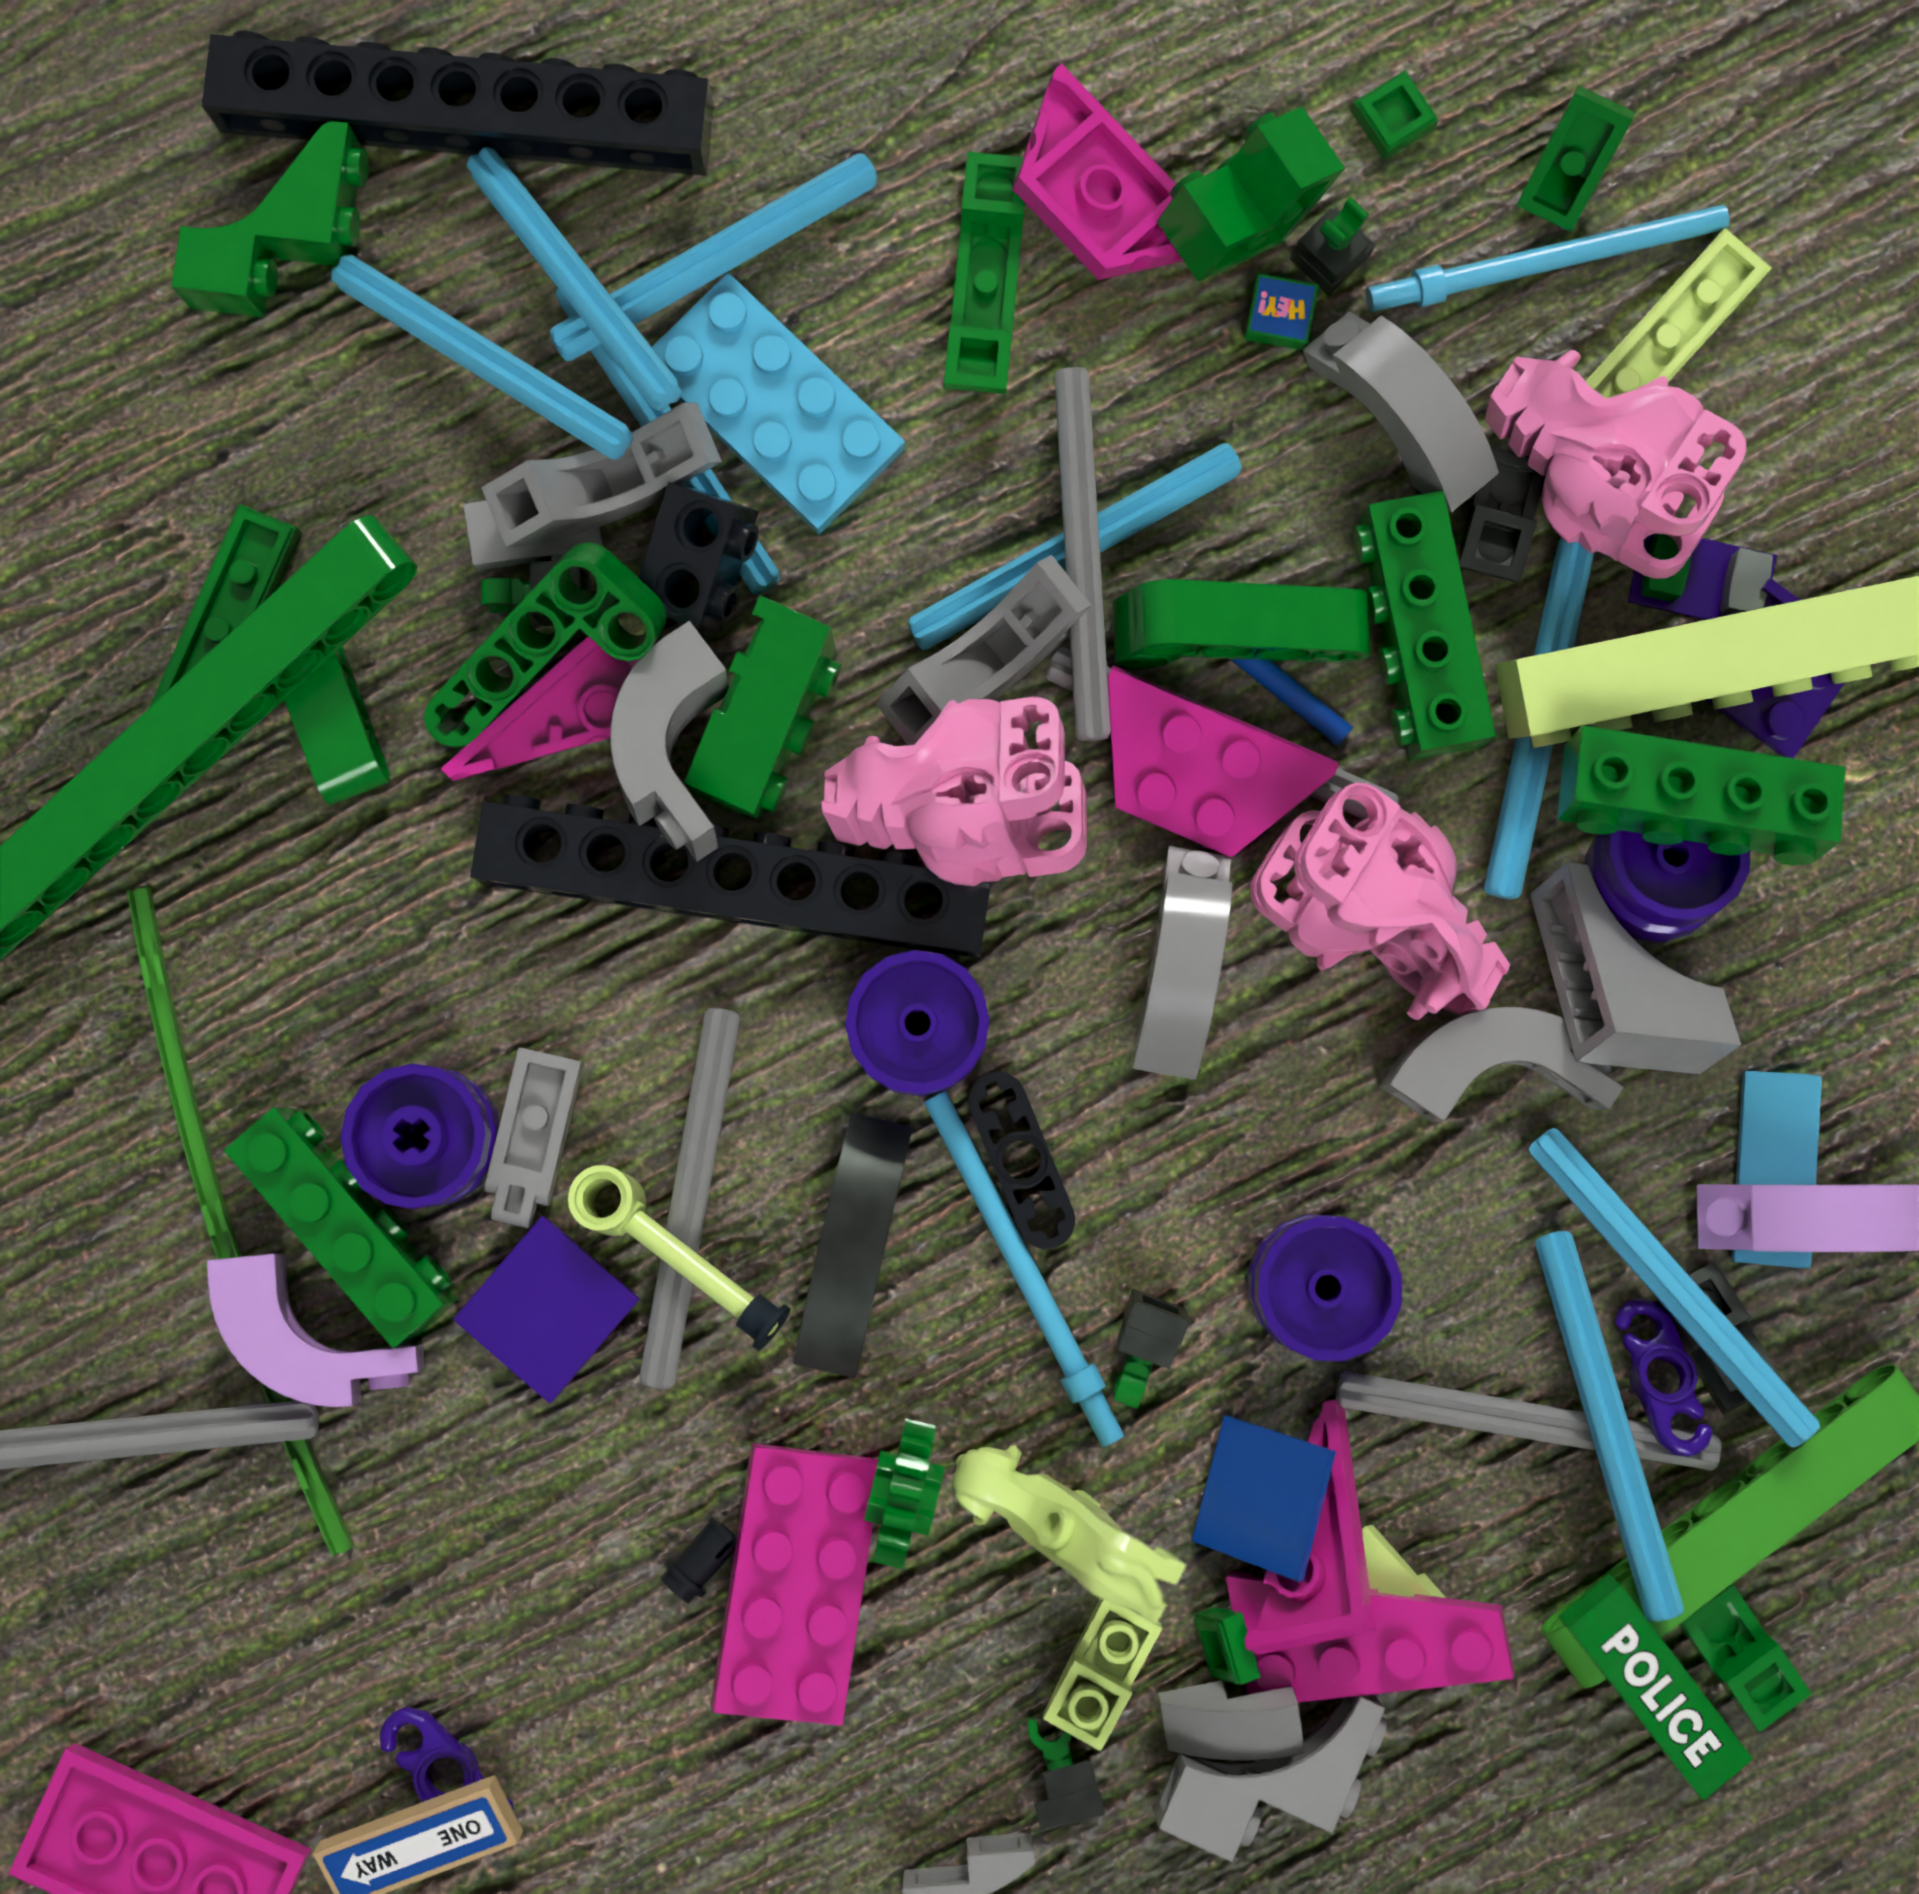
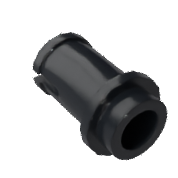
[660,1516,737,1604]

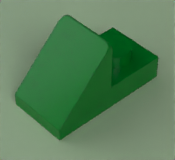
[1516,85,1635,232]

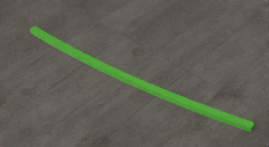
[127,886,354,1556]

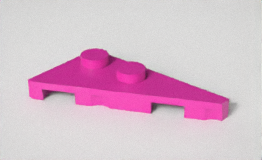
[441,636,640,781]
[1245,1400,1376,1655]

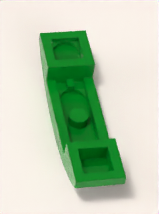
[944,152,1025,394]

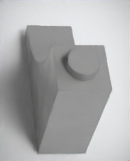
[1530,862,1741,1074]

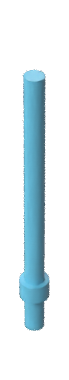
[1366,205,1730,312]
[924,1091,1125,1447]

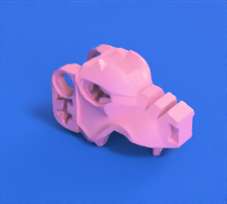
[1484,350,1747,579]
[821,697,1087,886]
[1250,782,1510,1020]

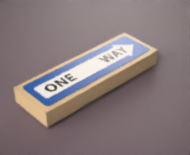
[313,1775,523,1894]

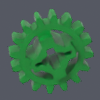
[864,1419,945,1569]

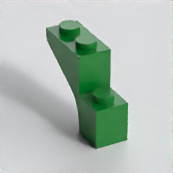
[171,121,369,318]

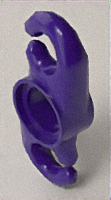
[1614,1298,1713,1457]
[380,1707,514,1812]

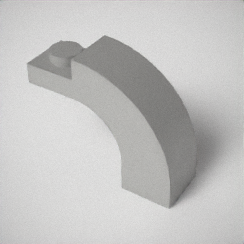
[1303,311,1499,512]
[481,403,722,547]
[875,555,1092,745]
[611,621,729,862]
[1132,846,1233,1080]
[1378,1007,1624,1123]

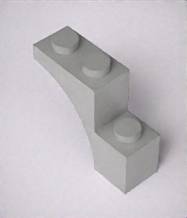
[1153,1694,1387,1862]

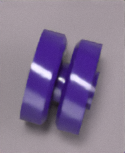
[1585,830,1750,942]
[845,950,990,1097]
[340,1063,500,1209]
[1247,1214,1402,1361]

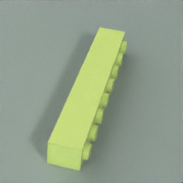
[1495,576,1919,748]

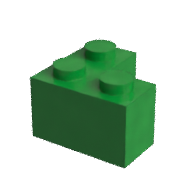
[1156,107,1345,282]

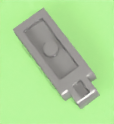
[485,1047,585,1229]

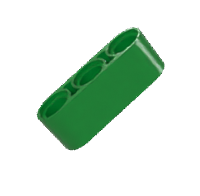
[285,646,391,805]

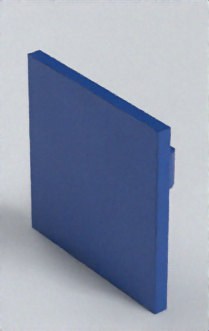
[1192,1415,1336,1582]

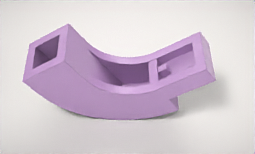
[1697,1184,1919,1252]
[207,1254,425,1407]

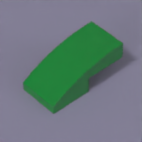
[1679,1583,1811,1733]

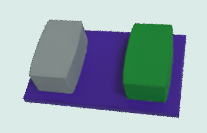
[1627,533,1777,620]

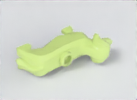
[952,1445,1186,1624]

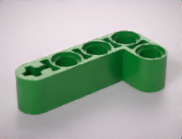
[424,542,667,747]
[1112,579,1370,669]

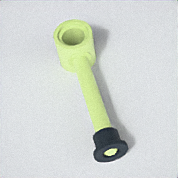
[568,1165,791,1351]

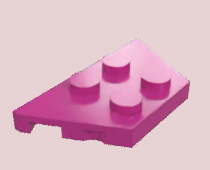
[1012,64,1183,280]
[1108,665,1339,858]

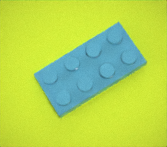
[652,272,906,535]

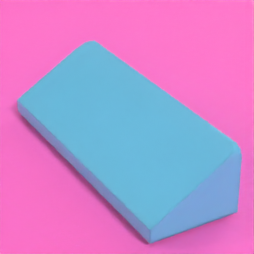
[1731,1071,1822,1269]

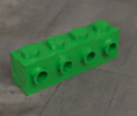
[1353,490,1496,761]
[1557,725,1846,866]
[223,1107,459,1349]

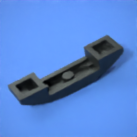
[793,1113,913,1378]

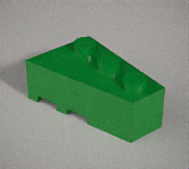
[684,595,842,823]

